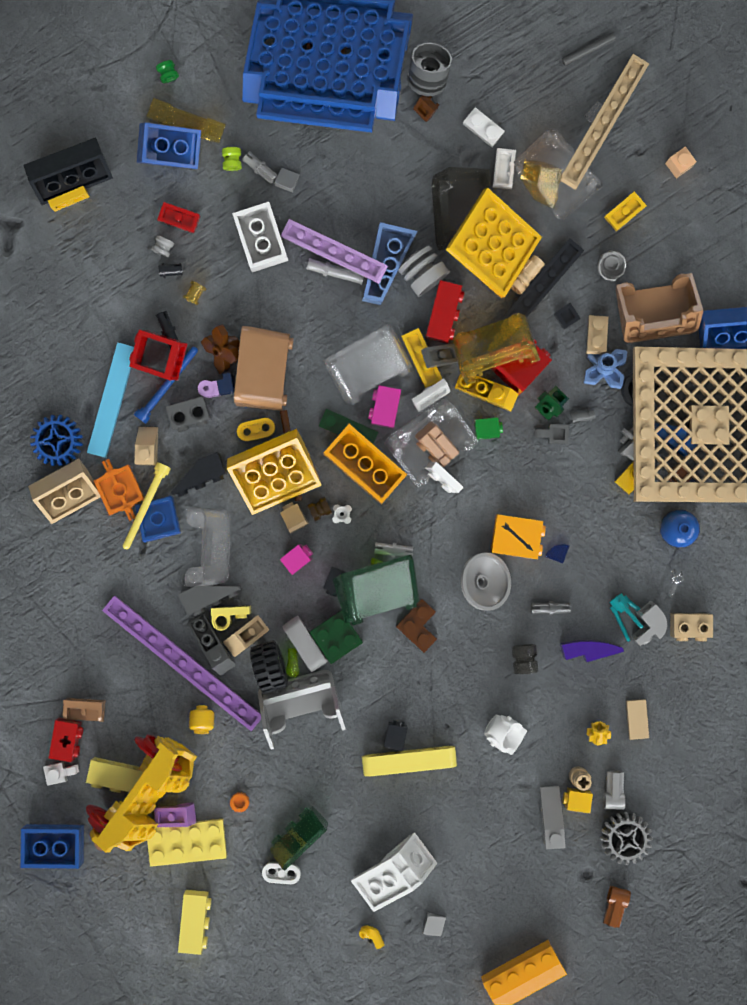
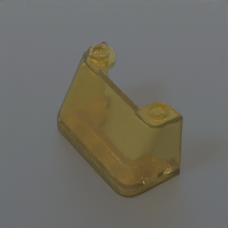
[453,313,540,385]

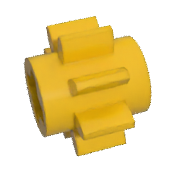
[587,721,611,746]

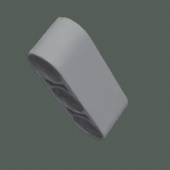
[282,615,328,672]

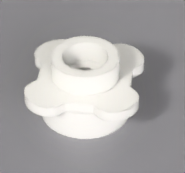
[332,504,352,524]

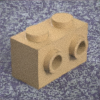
[670,613,713,641]

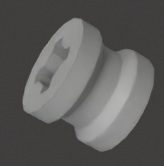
[151,235,174,258]

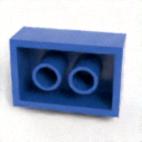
[20,824,84,869]

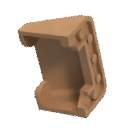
[616,273,703,343]
[234,326,294,411]

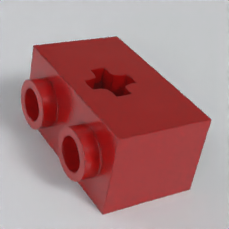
[49,718,84,762]

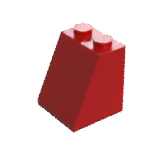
[491,334,552,395]

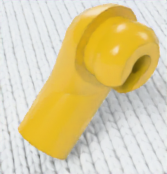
[359,925,385,949]

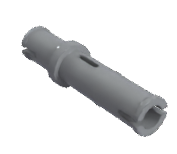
[306,258,364,285]

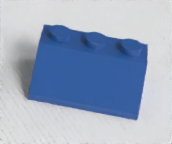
[699,307,747,349]

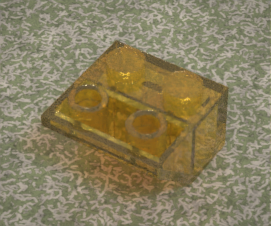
[521,160,562,208]

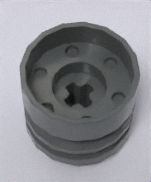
[407,43,452,96]

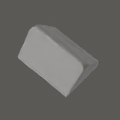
[274,168,300,193]
[422,912,446,936]

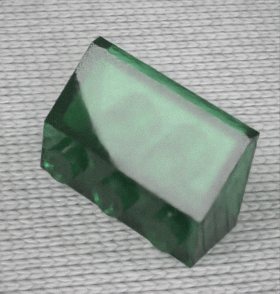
[270,806,328,871]

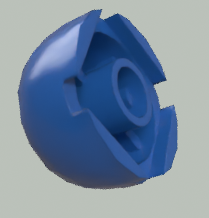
[660,510,700,547]

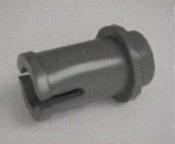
[570,407,596,424]

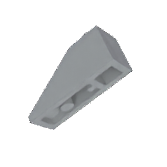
[540,786,565,849]

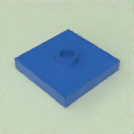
[135,496,181,543]

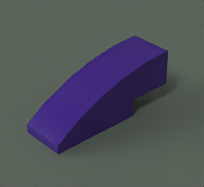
[560,640,624,662]

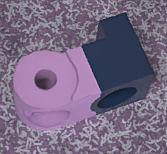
[198,373,235,398]

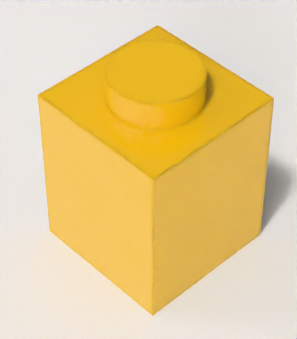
[562,787,593,813]

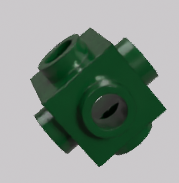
[535,386,569,420]

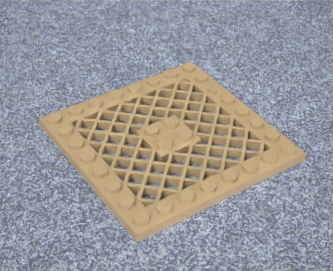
[633,347,747,503]

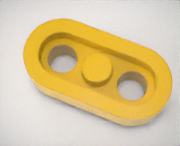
[237,418,275,442]

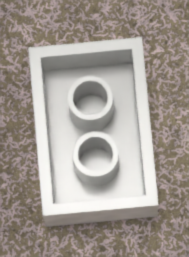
[232,202,288,272]

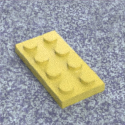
[147,819,227,867]

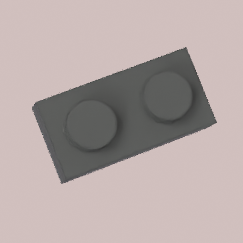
[421,343,460,368]

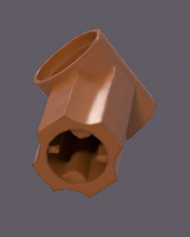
[603,886,631,928]

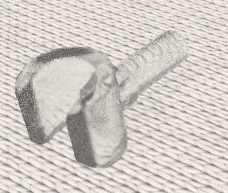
[669,569,684,597]

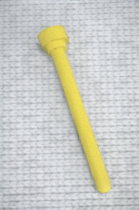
[123,462,171,549]

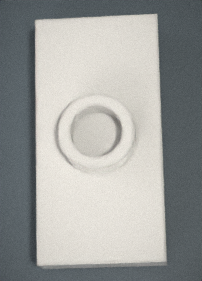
[493,148,516,189]
[412,379,450,412]

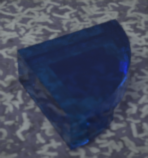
[544,544,569,563]

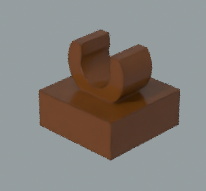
[413,96,439,122]

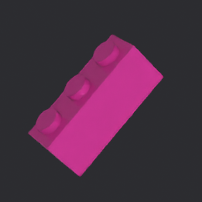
[280,544,313,575]

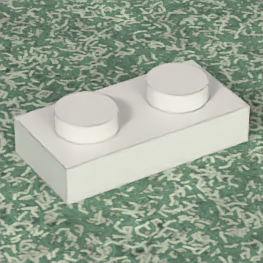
[463,107,505,147]
[425,462,463,493]

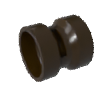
[307,497,332,522]

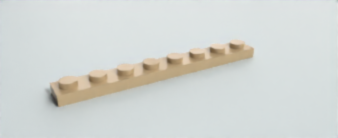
[559,54,649,190]

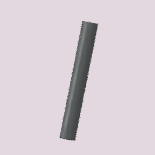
[562,33,616,66]

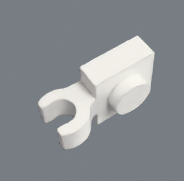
[43,762,79,786]

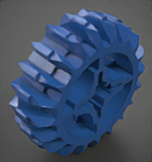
[30,415,83,466]

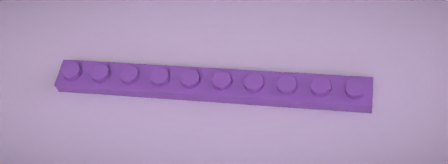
[102,595,261,731]

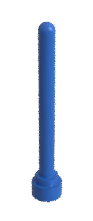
[134,347,198,424]

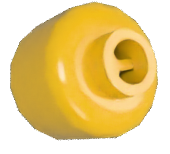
[189,705,214,734]

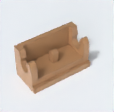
[63,698,106,722]

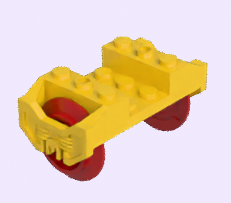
[86,735,197,853]

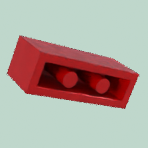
[426,280,465,344]

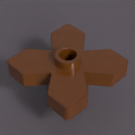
[201,324,240,374]

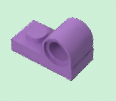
[154,803,196,827]

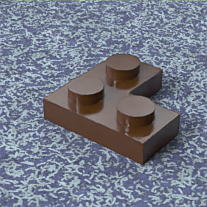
[396,599,437,653]

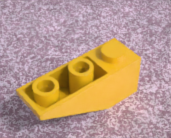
[454,371,519,412]

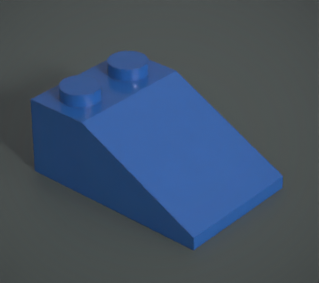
[137,123,201,169]

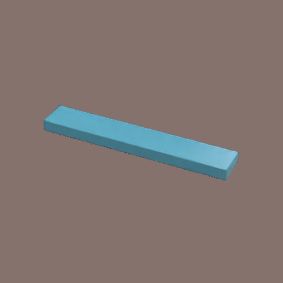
[87,342,134,458]

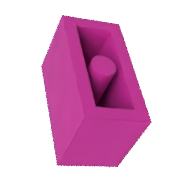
[368,385,401,429]

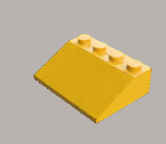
[227,429,322,515]

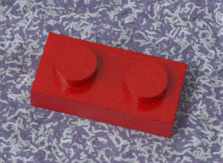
[157,202,200,234]

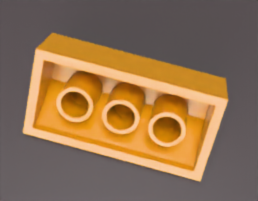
[324,424,407,504]
[481,940,567,1005]

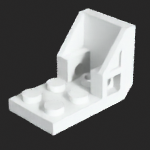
[351,832,437,912]

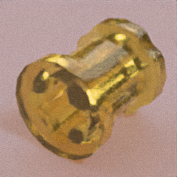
[183,281,206,306]

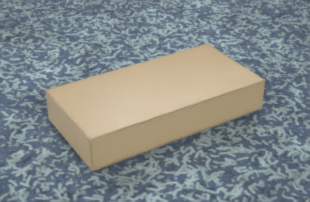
[626,699,649,740]

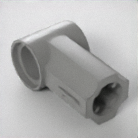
[603,770,625,810]

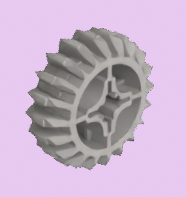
[600,812,653,865]

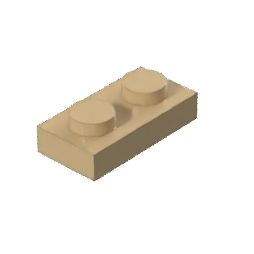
[586,315,608,355]

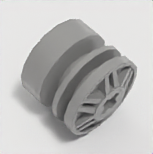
[398,246,450,297]

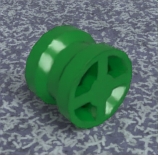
[156,60,179,83]

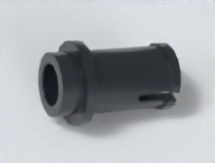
[158,263,183,278]

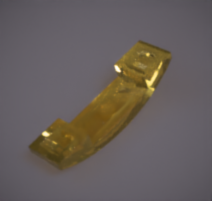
[147,98,226,143]

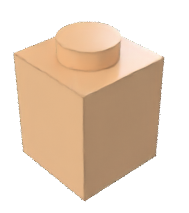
[665,146,697,179]

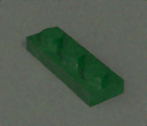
[319,409,379,444]

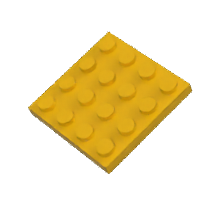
[446,188,542,298]

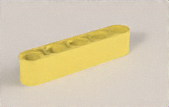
[362,746,457,776]

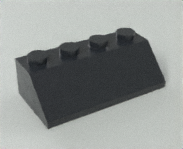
[23,137,113,205]

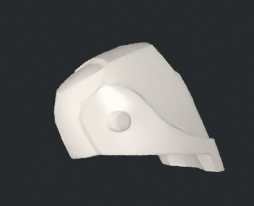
[484,714,527,755]

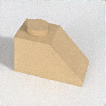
[134,427,158,466]
[280,502,309,533]
[223,615,269,657]

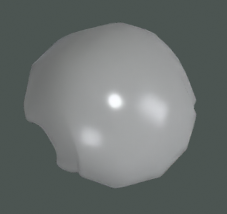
[597,250,627,281]

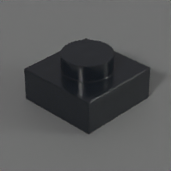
[554,303,581,330]

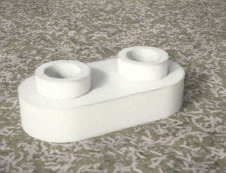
[262,862,301,884]

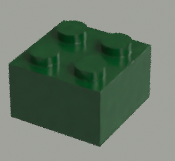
[310,610,363,664]

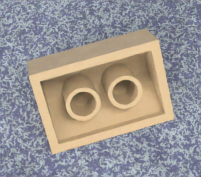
[28,459,101,524]

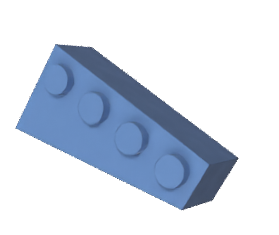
[362,222,417,305]

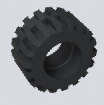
[250,640,288,694]

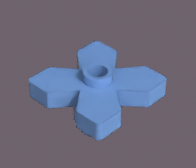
[584,349,627,389]

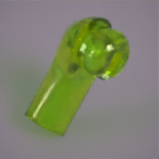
[286,648,300,677]

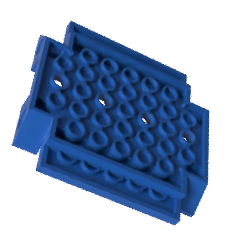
[242,0,413,133]

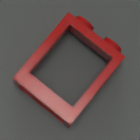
[129,330,188,380]

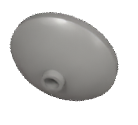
[461,553,511,611]

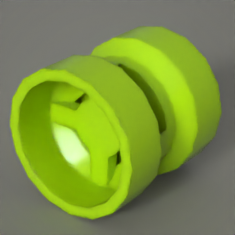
[222,147,242,171]

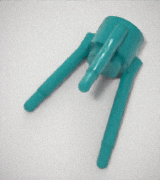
[609,593,643,642]

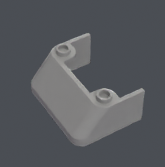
[258,670,346,750]

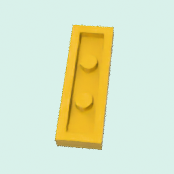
[401,328,442,388]

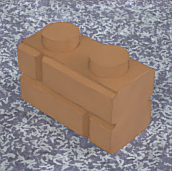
[415,421,459,467]

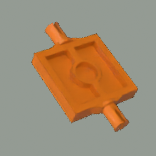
[94,459,145,521]

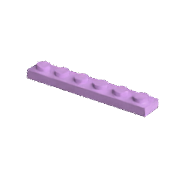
[281,219,388,284]

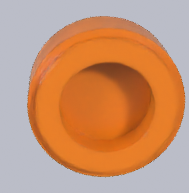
[230,792,250,812]

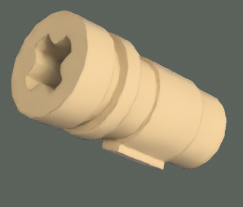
[511,255,545,295]
[569,767,592,791]

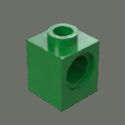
[474,418,503,440]

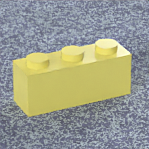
[86,757,143,794]
[178,890,212,955]

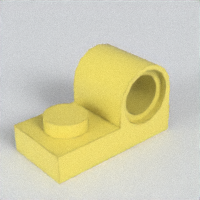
[211,606,251,631]

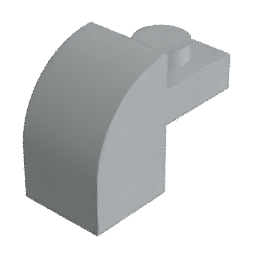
[631,601,667,646]

